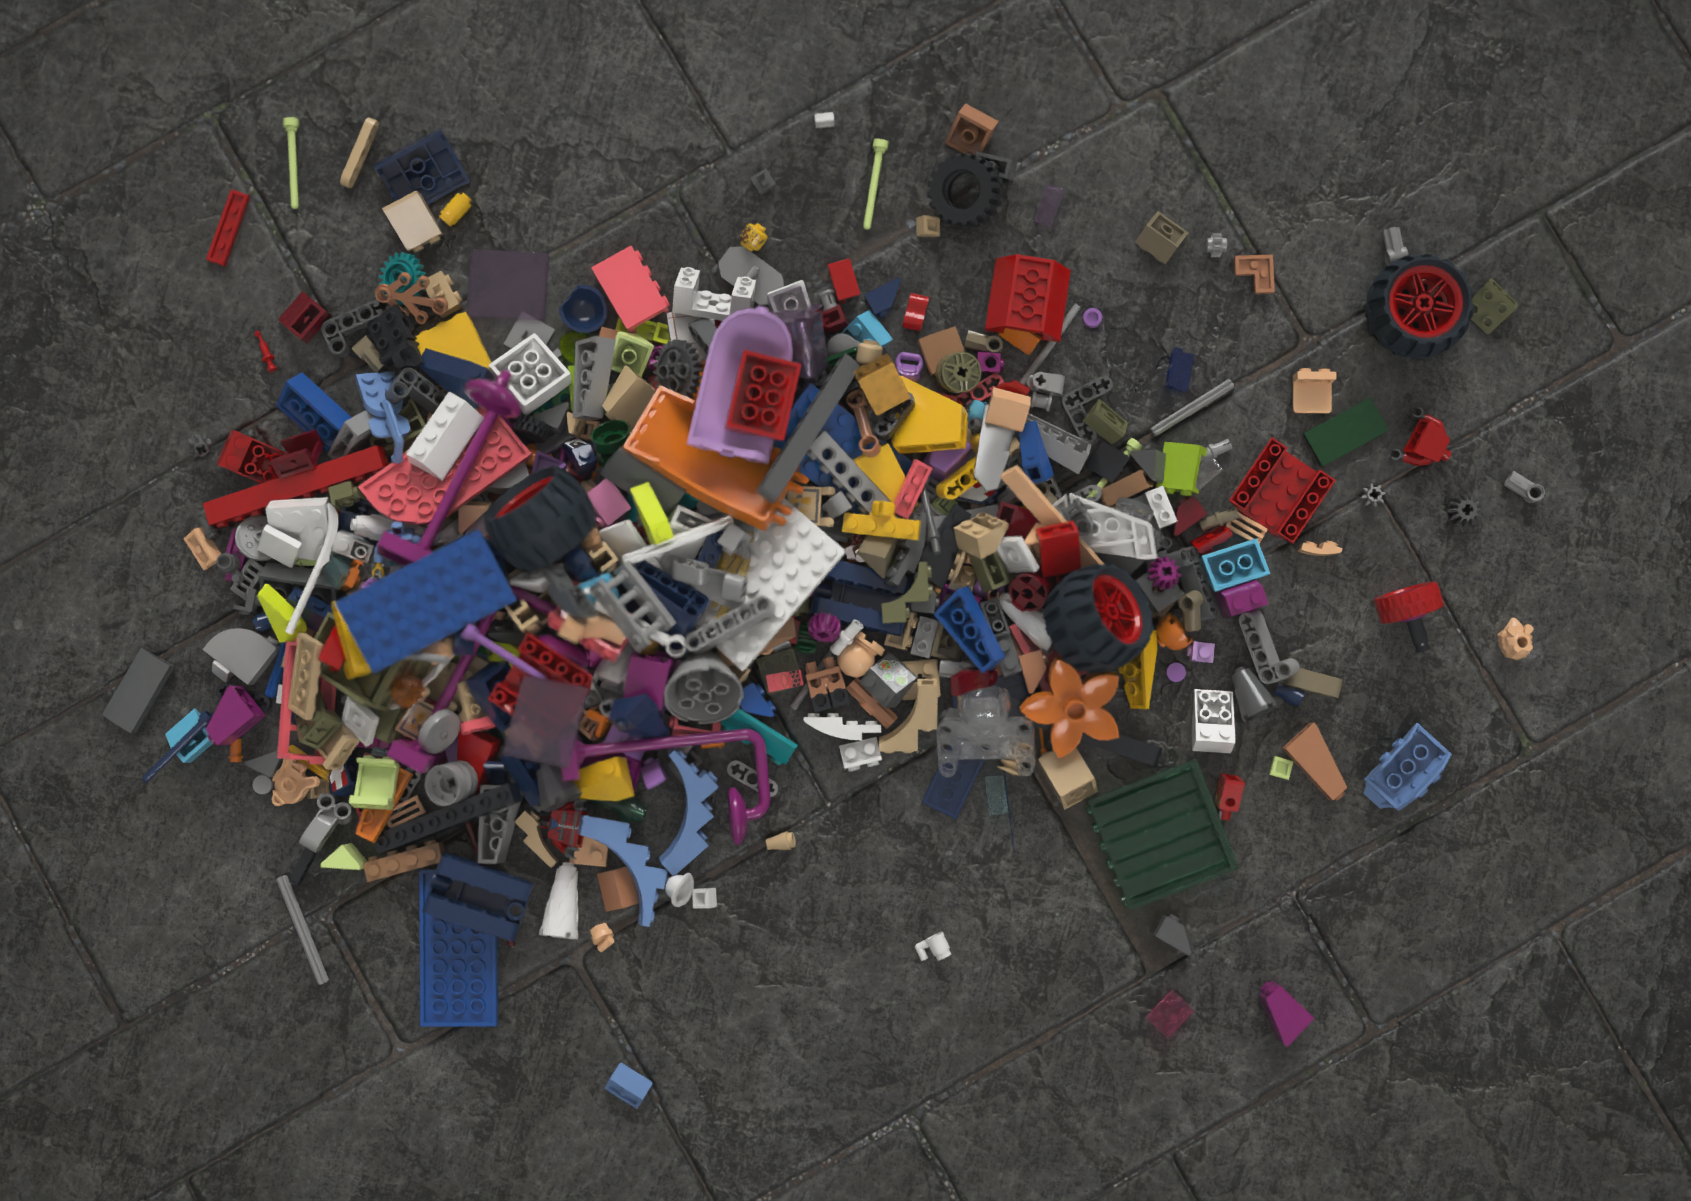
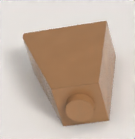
[1101,469,1157,507]

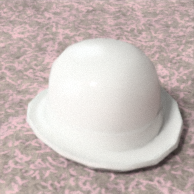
[665,873,694,907]

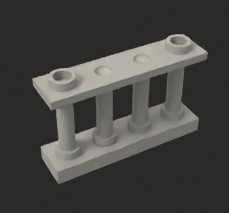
[589,560,677,652]

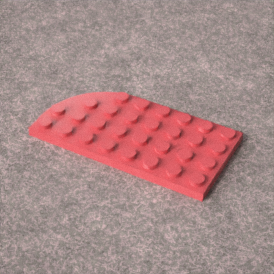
[358,405,532,525]

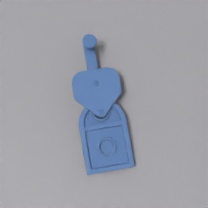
[355,371,410,464]

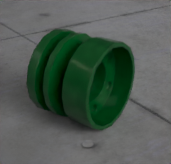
[591,420,632,468]

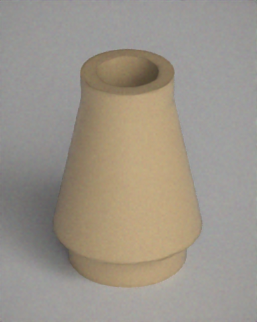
[766,831,796,850]

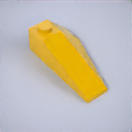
[1118,630,1157,709]
[573,757,635,801]

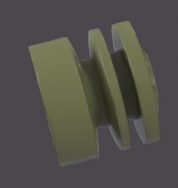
[935,352,982,393]

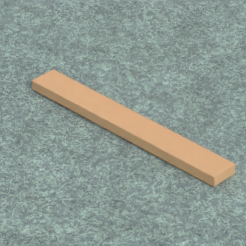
[1000,465,1104,568]

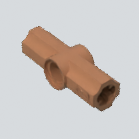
[846,678,898,729]

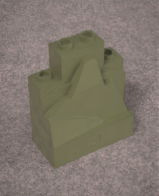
[314,612,420,712]

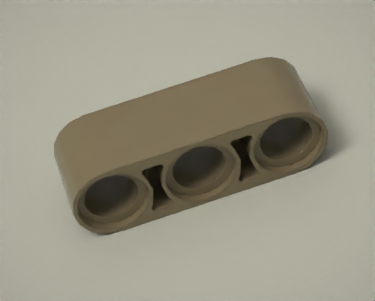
[1284,668,1343,699]

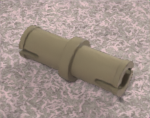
[1199,507,1240,531]

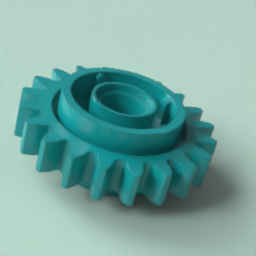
[379,252,426,306]

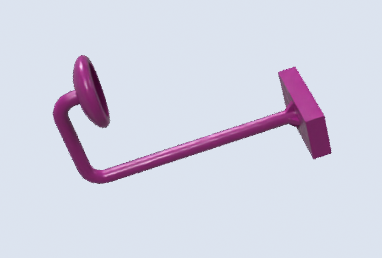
[377,370,521,567]
[387,585,589,773]
[559,726,770,846]

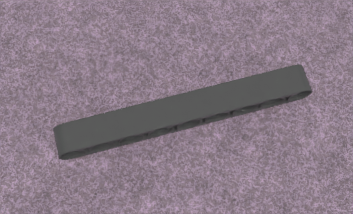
[756,353,861,504]

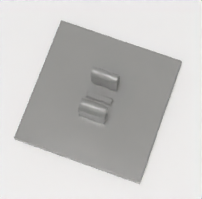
[503,311,555,349]

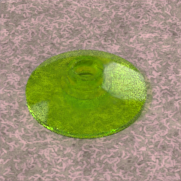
[559,331,590,364]

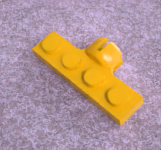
[842,500,921,540]

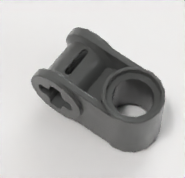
[1061,498,1095,536]

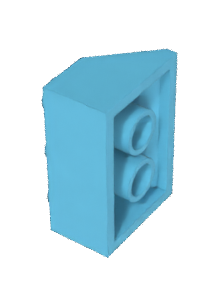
[1200,538,1270,592]

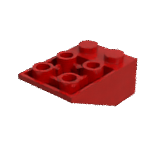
[216,429,285,484]

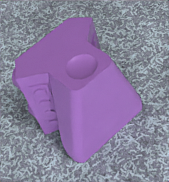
[923,442,971,482]

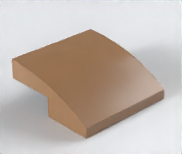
[917,326,965,376]

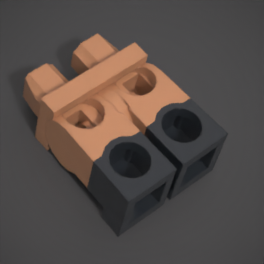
[804,656,850,713]

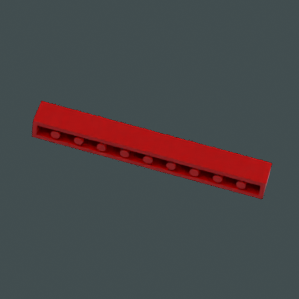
[203,445,389,528]

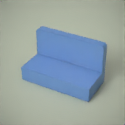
[604,1063,653,1109]

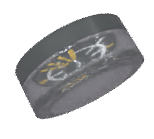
[1114,498,1154,523]

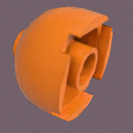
[1156,612,1193,651]

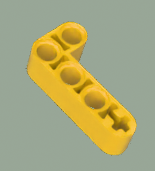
[936,433,980,500]
[331,601,372,680]

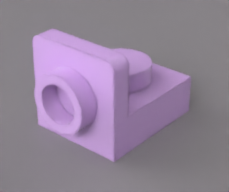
[1186,641,1215,663]

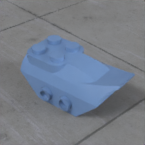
[1363,723,1452,811]

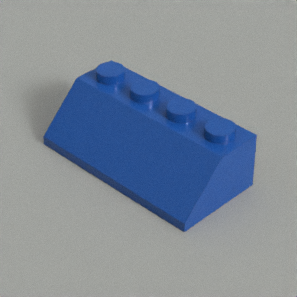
[276,373,352,453]

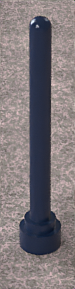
[142,710,213,783]

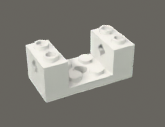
[672,267,756,321]
[1111,486,1177,530]

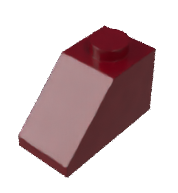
[1171,495,1207,538]

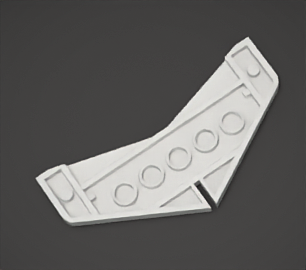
[1015,493,1157,577]

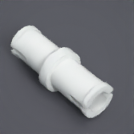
[830,619,863,656]

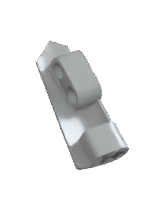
[974,404,1015,492]
[660,554,748,610]

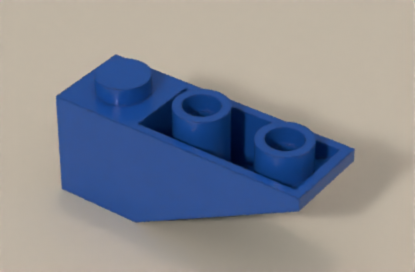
[1019,420,1054,484]

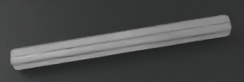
[276,875,329,985]

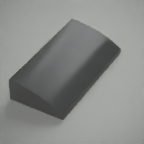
[600,447,686,516]
[102,648,175,733]

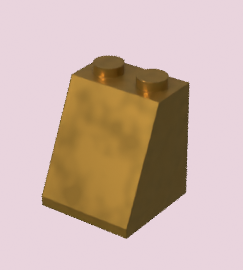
[853,353,911,416]

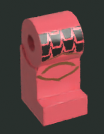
[766,670,804,693]

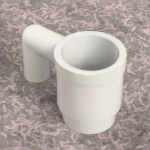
[915,932,951,961]

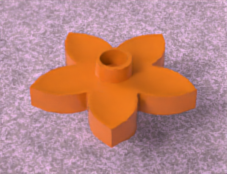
[1019,656,1119,759]

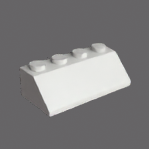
[406,392,484,481]

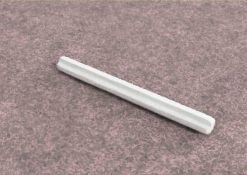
[622,515,734,564]

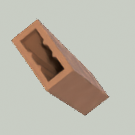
[1282,723,1347,801]

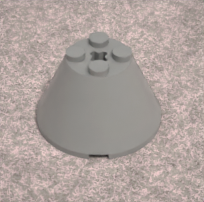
[664,649,743,724]

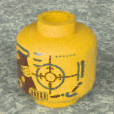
[740,223,768,252]

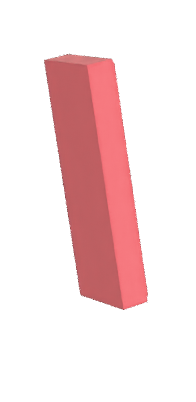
[894,459,932,519]

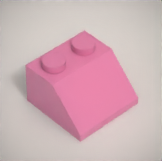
[587,479,631,529]

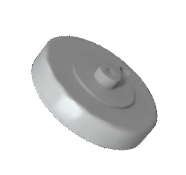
[418,709,461,754]

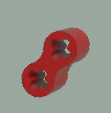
[902,293,929,332]

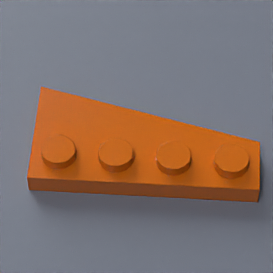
[356,757,413,844]

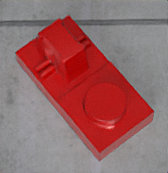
[1190,525,1233,556]

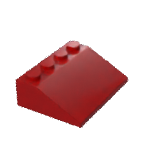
[724,350,801,441]

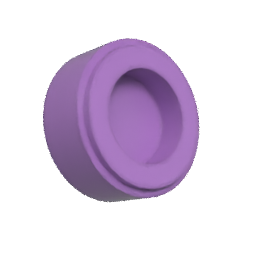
[1082,308,1102,328]
[1166,663,1186,682]

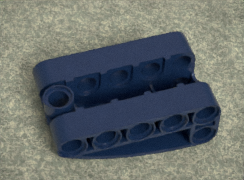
[616,560,709,651]
[808,561,914,636]
[422,852,534,941]

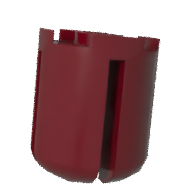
[1009,569,1055,612]

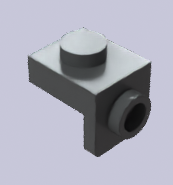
[233,588,261,616]

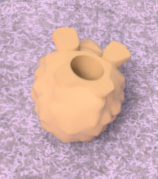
[1497,618,1534,660]

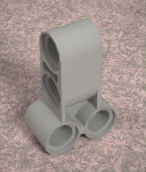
[299,793,352,853]

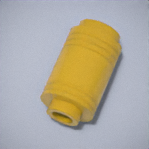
[439,193,472,227]

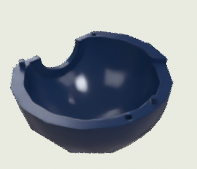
[559,285,607,334]
[562,544,601,583]

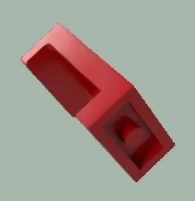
[1035,521,1081,578]

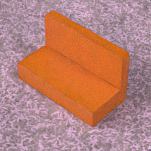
[999,328,1042,355]
[586,705,613,738]

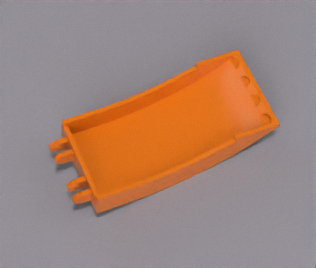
[623,386,809,532]

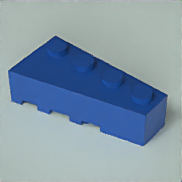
[934,586,1005,673]

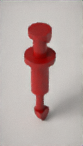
[255,331,277,373]

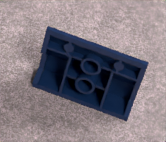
[374,128,470,205]

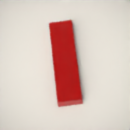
[206,189,251,267]

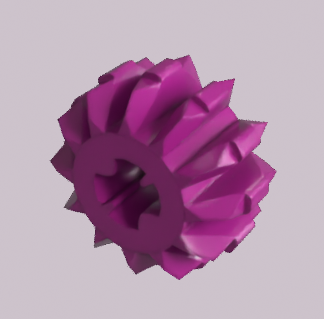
[1147,557,1181,590]
[808,612,841,643]

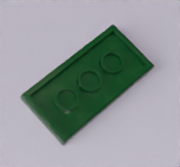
[1303,397,1389,467]

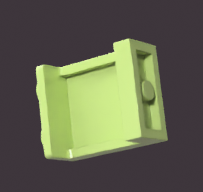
[349,755,400,810]

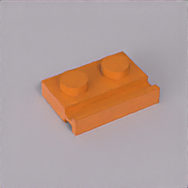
[338,559,364,591]

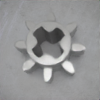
[1206,233,1227,257]
[1360,483,1386,508]

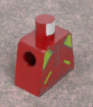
[1215,773,1245,821]

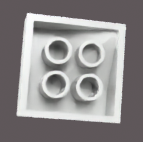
[488,333,572,415]
[266,497,336,560]

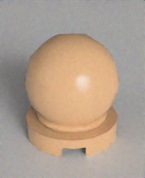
[837,631,885,678]

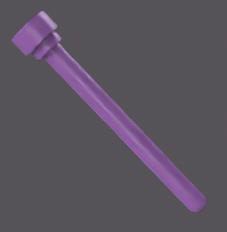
[461,623,547,683]

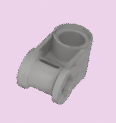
[1026,372,1065,396]
[821,491,852,519]

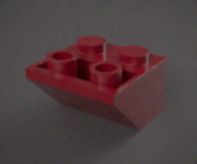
[278,291,332,344]
[996,501,1041,541]

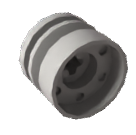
[425,760,478,806]

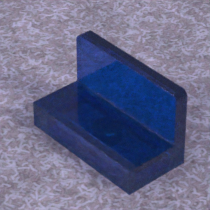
[1165,347,1194,392]

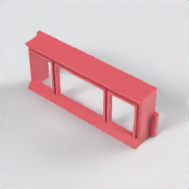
[277,638,336,764]

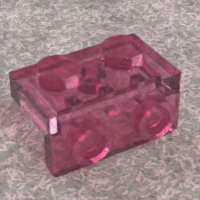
[1146,990,1194,1039]

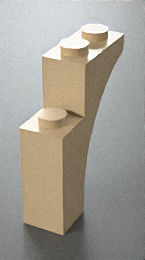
[879,679,938,753]

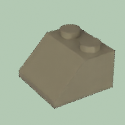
[1135,211,1188,264]

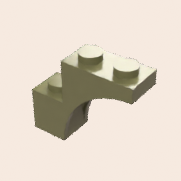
[882,562,932,623]

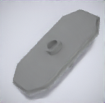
[718,246,784,305]

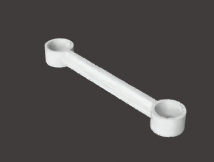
[583,587,686,657]

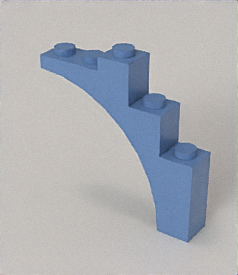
[659,748,719,876]
[577,815,669,927]

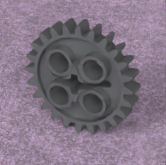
[653,339,703,398]

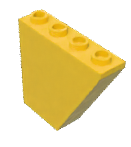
[415,312,492,369]
[892,376,968,454]

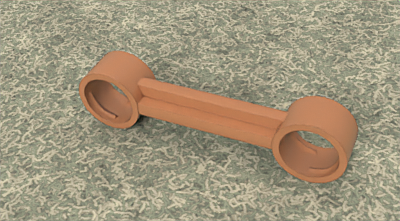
[846,390,881,458]

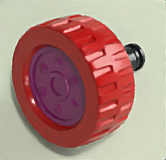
[1374,581,1444,653]

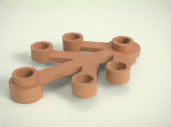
[375,272,448,324]

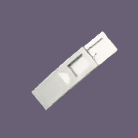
[804,713,881,740]

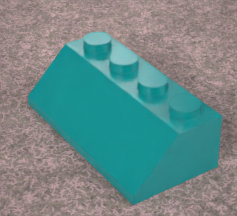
[721,708,798,766]

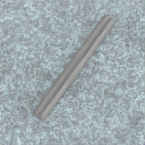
[1150,379,1234,436]

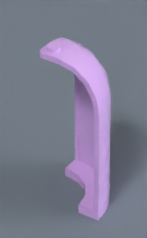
[687,306,793,464]

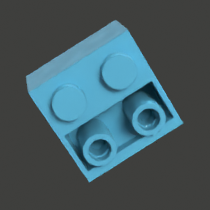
[840,310,893,348]
[165,708,213,763]

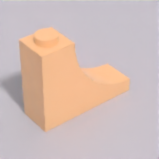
[558,609,625,645]

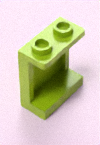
[1156,442,1207,496]

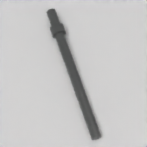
[911,453,941,555]

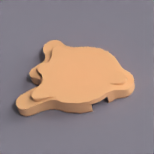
[272,751,320,806]

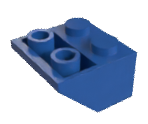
[740,683,777,717]

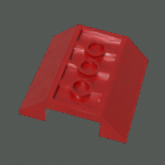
[985,254,1071,342]
[1228,437,1336,544]
[488,633,594,743]

